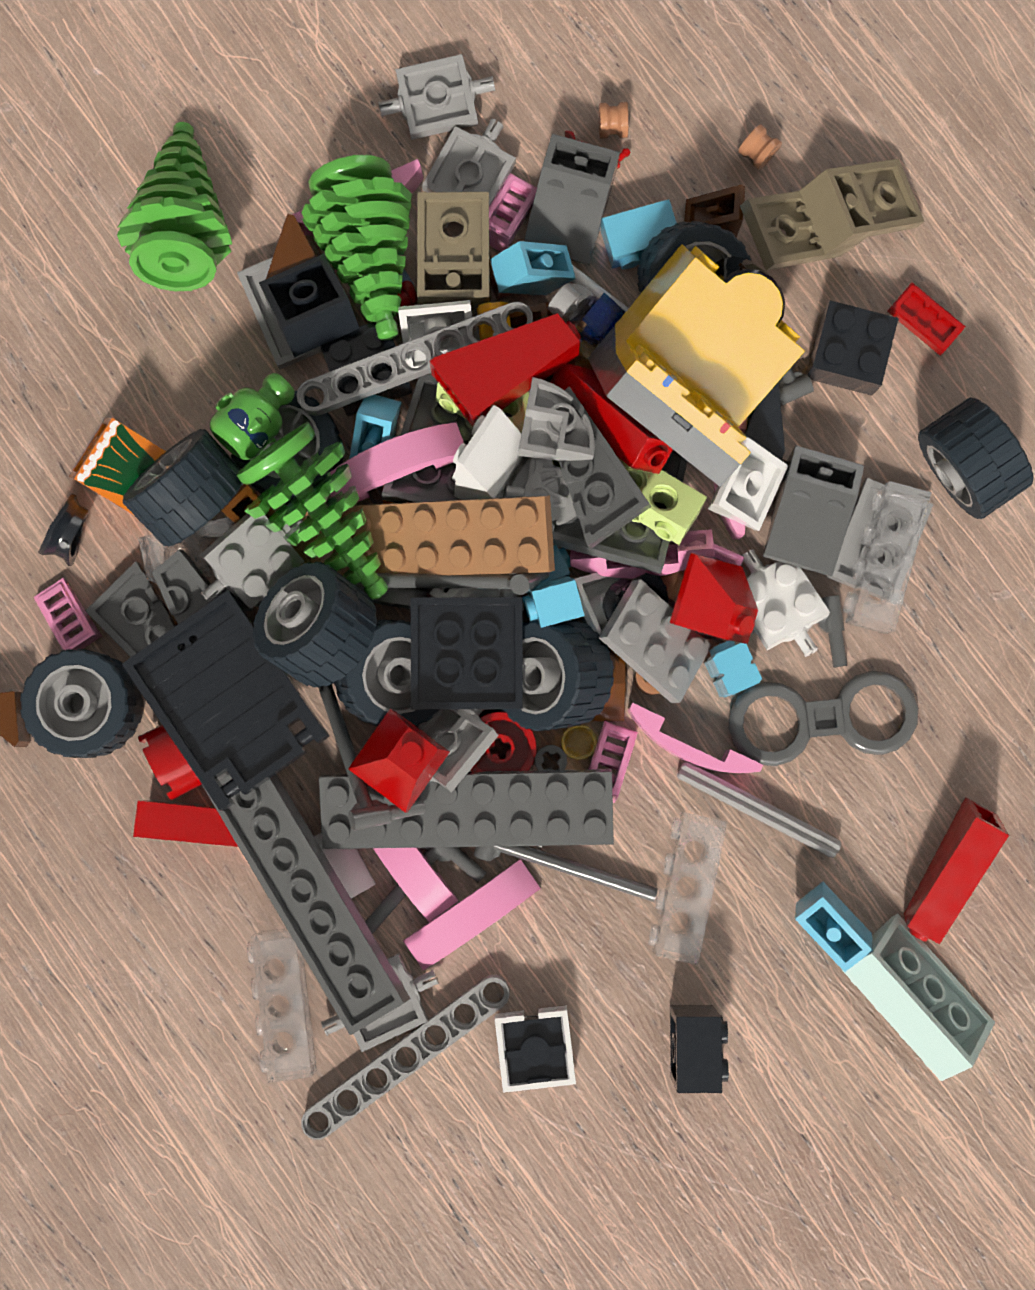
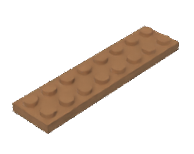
[291,495,555,576]

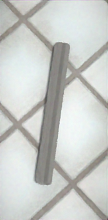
[677,762,841,858]

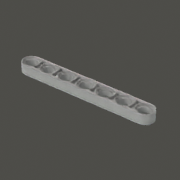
[297,302,533,416]
[301,975,510,1140]

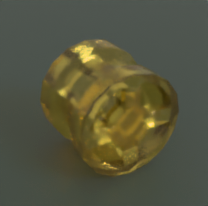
[561,724,597,760]

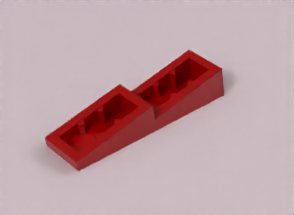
[133,800,238,847]

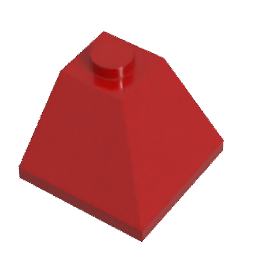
[670,553,758,644]
[348,708,450,813]

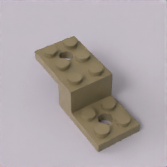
[740,159,925,271]
[417,192,491,375]

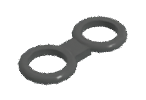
[728,671,919,766]

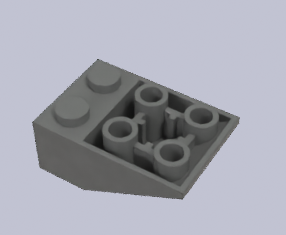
[524,134,620,265]
[763,445,864,576]

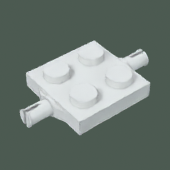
[742,549,830,657]

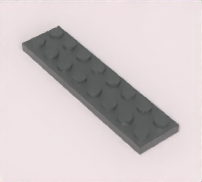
[319,769,614,849]
[202,771,411,1035]

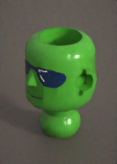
[209,373,295,460]

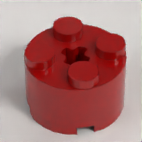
[471,712,536,772]
[138,724,202,800]

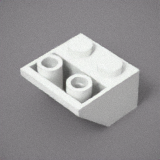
[452,405,528,500]

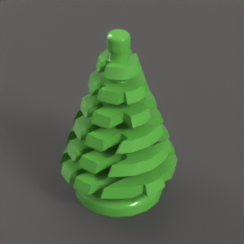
[117,122,232,292]
[301,155,412,341]
[236,422,388,599]

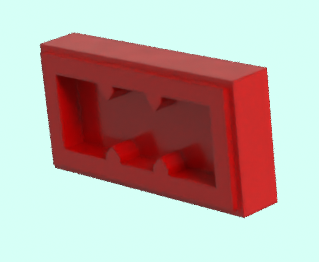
[887,282,966,356]

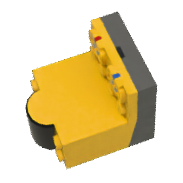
[588,244,805,487]

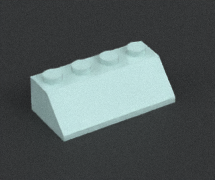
[842,913,995,1081]

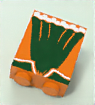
[69,418,166,516]

